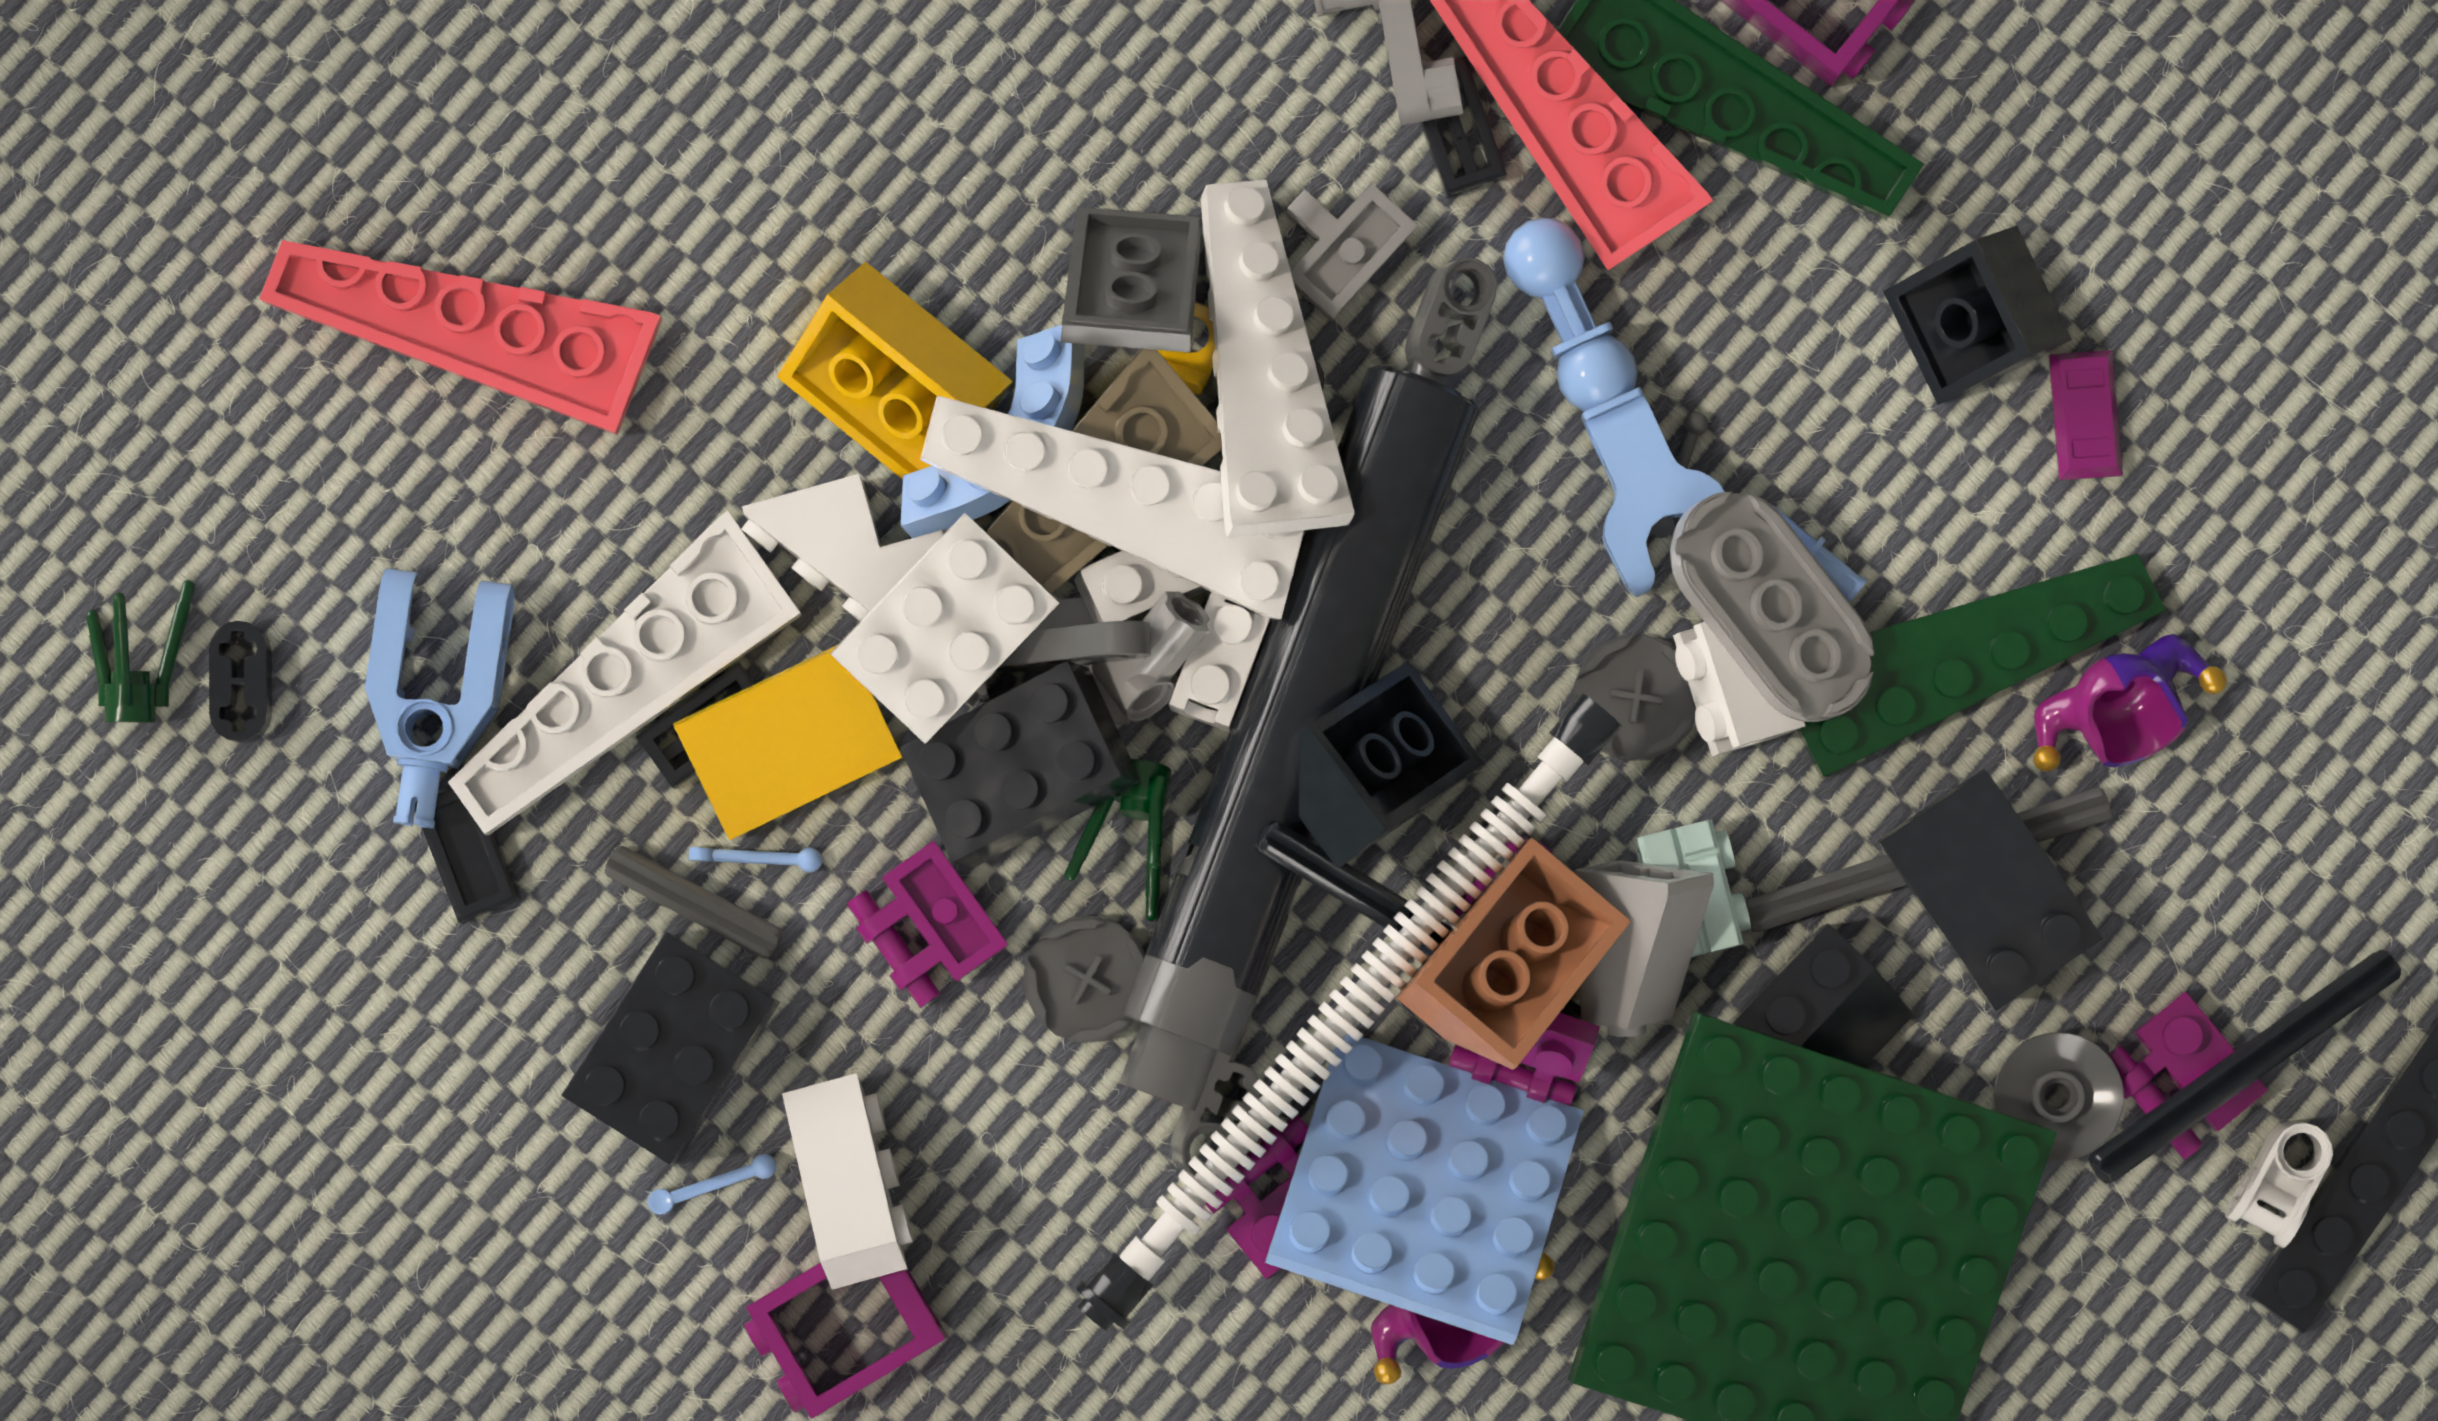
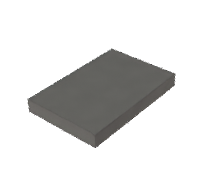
[1061,207,1203,353]

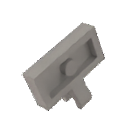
[1285,182,1418,321]

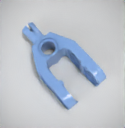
[365,568,514,828]

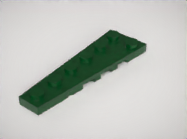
[1557,0,1924,220]
[1797,553,2166,779]

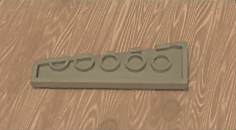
[986,349,1222,594]

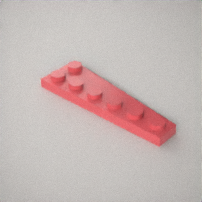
[1430,0,1713,270]
[259,240,663,436]

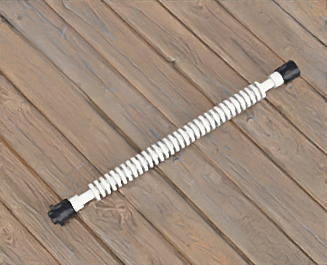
[1075,693,1622,1331]

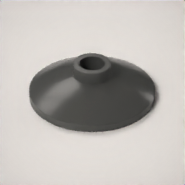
[1994,1032,2124,1161]

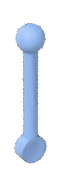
[688,847,823,873]
[648,1154,777,1215]

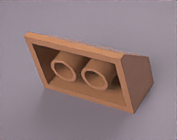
[1396,837,1631,1070]

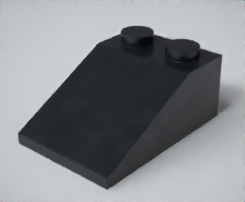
[1877,769,2103,1011]

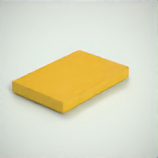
[673,644,902,841]

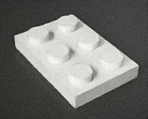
[830,513,1059,744]

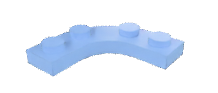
[901,324,1085,538]

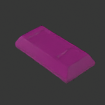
[2048,350,2123,481]

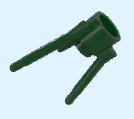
[86,580,195,723]
[1064,759,1172,922]

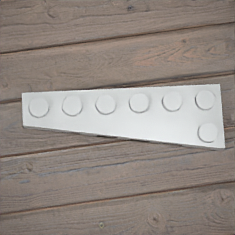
[1201,180,1355,538]
[920,396,1304,620]
[448,511,802,836]

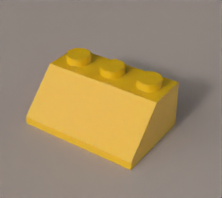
[777,261,1013,480]

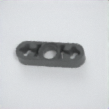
[995,621,1151,672]

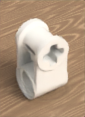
[2225,1121,2333,1248]

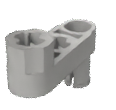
[1314,0,1464,126]

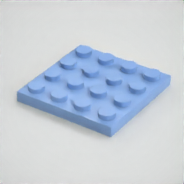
[1265,1034,1584,1345]

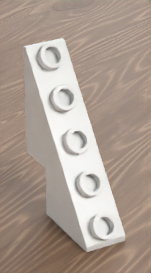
[741,474,990,707]

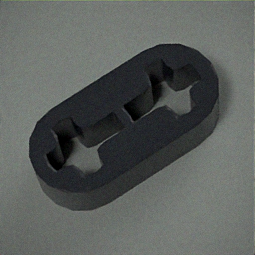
[209,620,272,744]

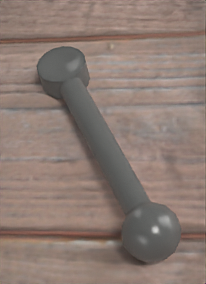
[1650,411,1709,538]

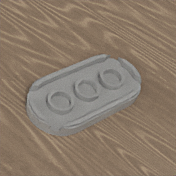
[1670,492,1874,722]

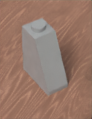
[1575,860,1714,1037]

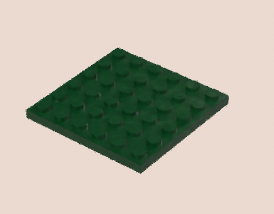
[1567,1011,2057,1421]

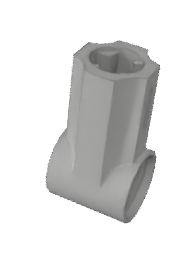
[1092,591,1210,722]

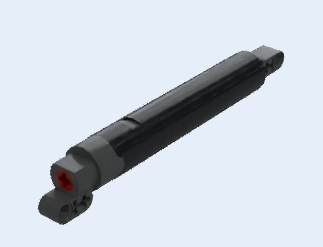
[1119,257,1497,1176]

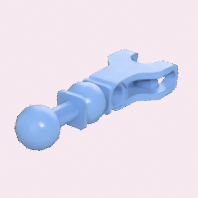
[1503,217,1724,597]

